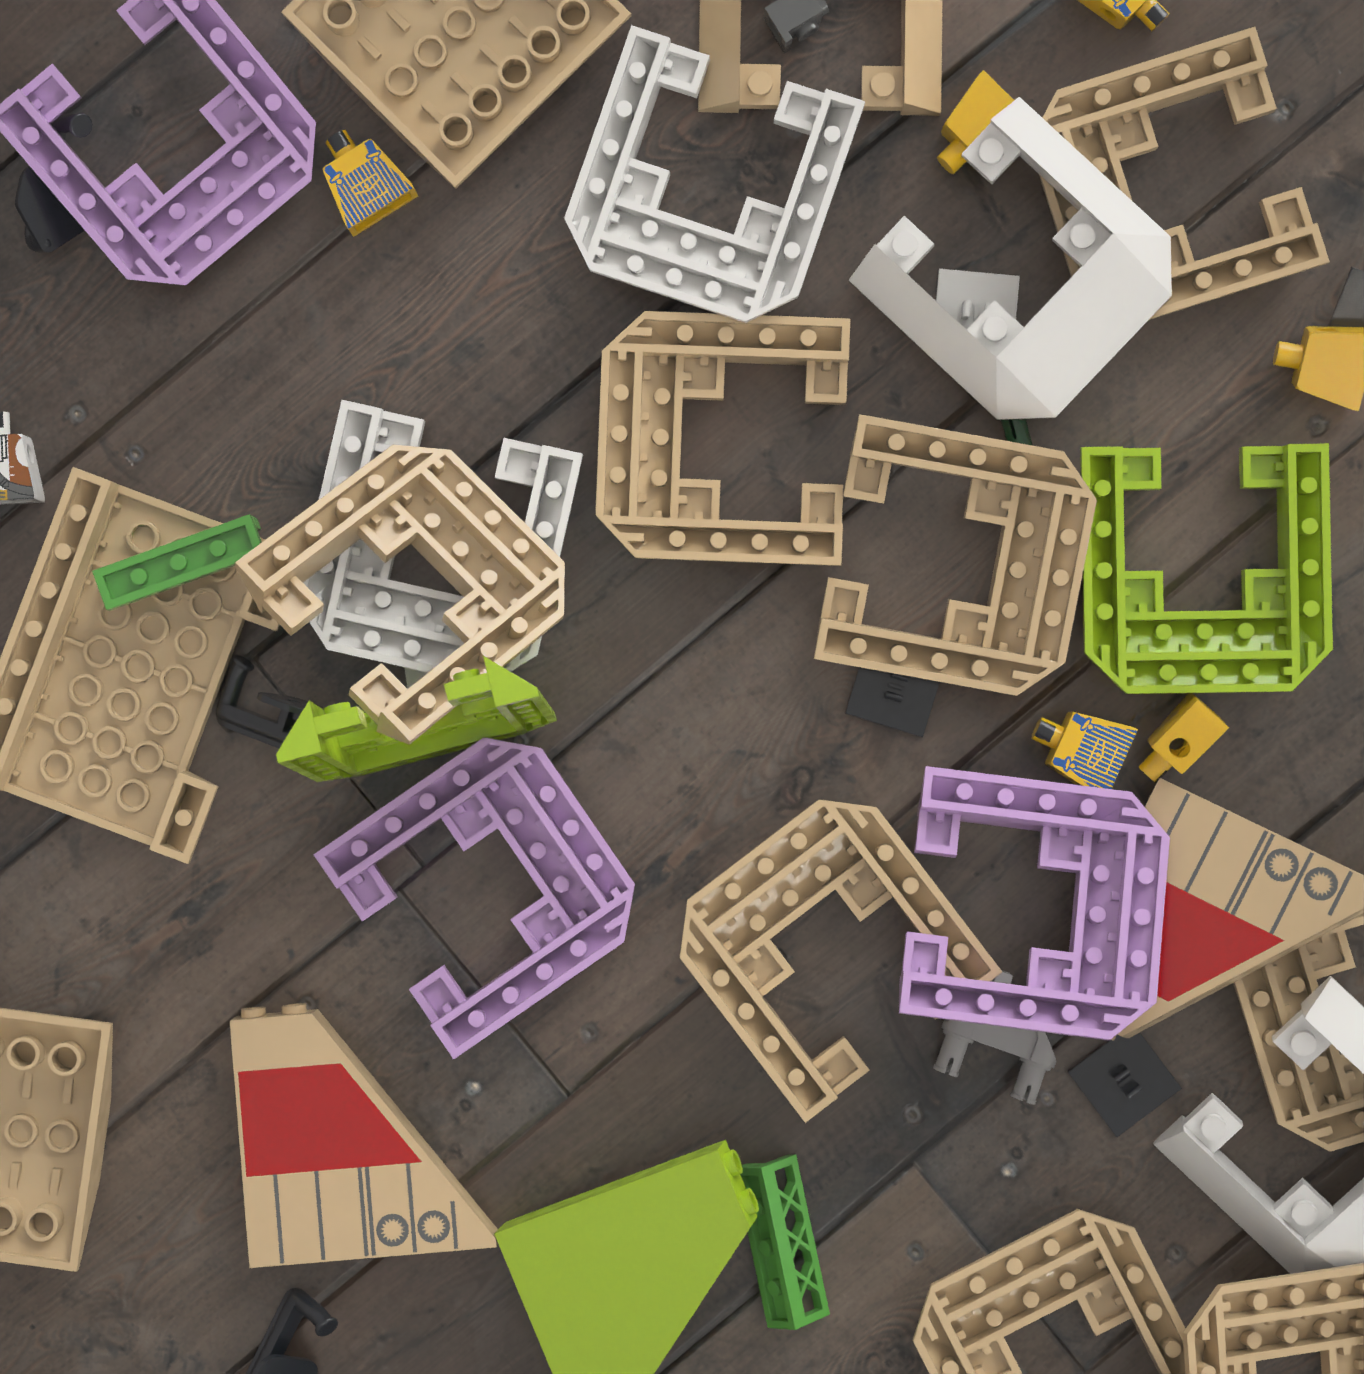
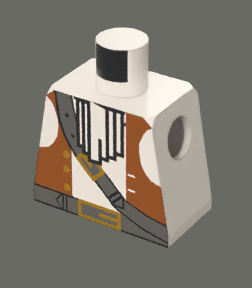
[0,411,45,505]

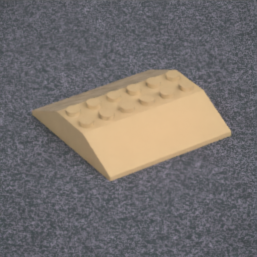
[281,0,631,189]
[0,1008,113,1272]

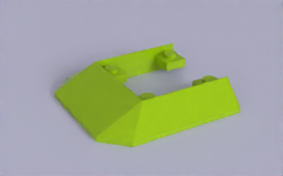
[1080,443,1333,694]
[276,656,557,782]

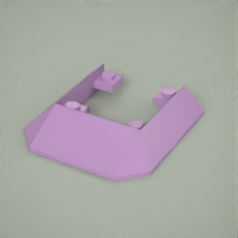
[0,0,316,285]
[314,737,635,1059]
[899,766,1170,1040]

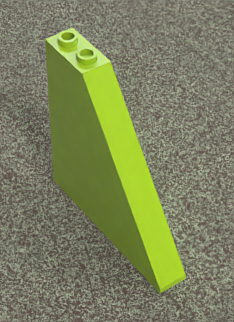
[494,1140,759,1374]

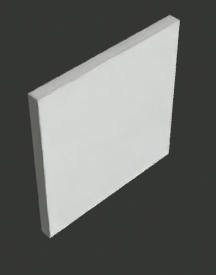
[936,269,1020,329]

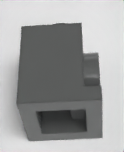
[763,0,829,54]

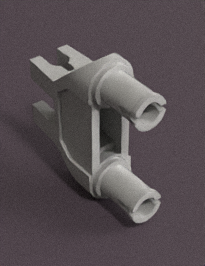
[933,970,1056,1105]

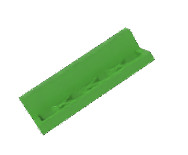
[92,514,262,611]
[740,1154,830,1330]

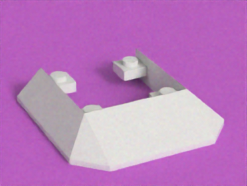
[564,25,865,323]
[849,97,1172,420]
[303,400,583,672]
[1153,976,1364,1274]

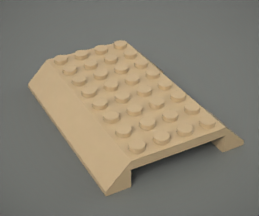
[0,467,280,864]

